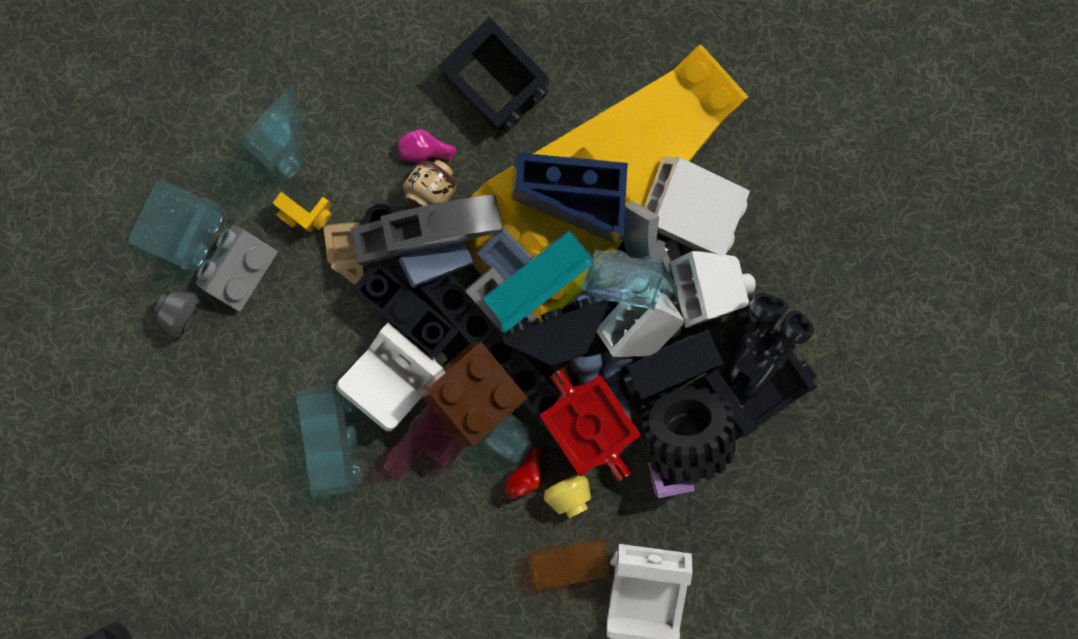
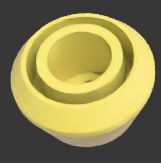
[544,474,591,518]

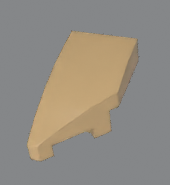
[323,221,365,285]

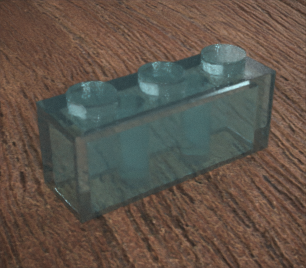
[295,384,363,498]

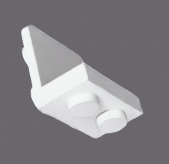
[336,323,442,431]

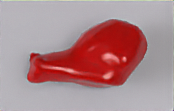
[504,447,542,499]

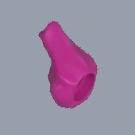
[397,129,457,163]

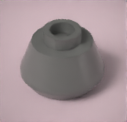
[154,291,200,338]

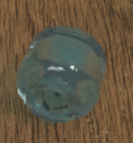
[479,414,533,466]

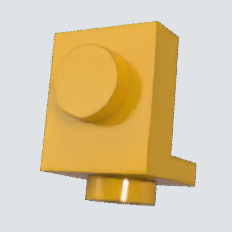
[272,192,332,233]

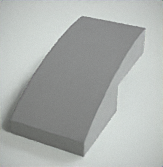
[623,201,665,276]

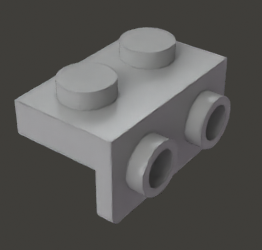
[196,224,278,312]

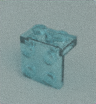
[129,180,223,272]
[582,249,677,310]

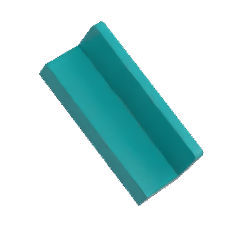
[483,229,592,333]

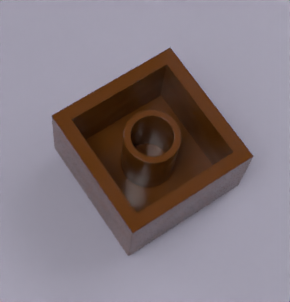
[417,342,528,447]

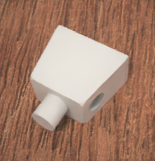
[670,251,756,328]
[597,282,684,357]

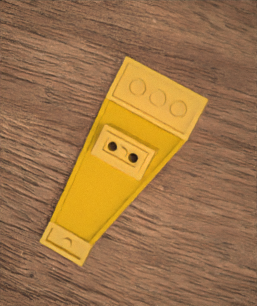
[464,45,749,323]

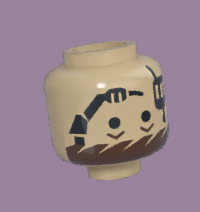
[403,160,456,208]

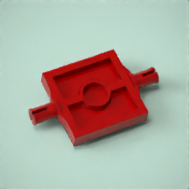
[539,369,641,482]

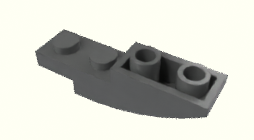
[351,195,504,265]

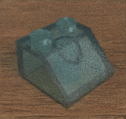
[238,87,304,181]

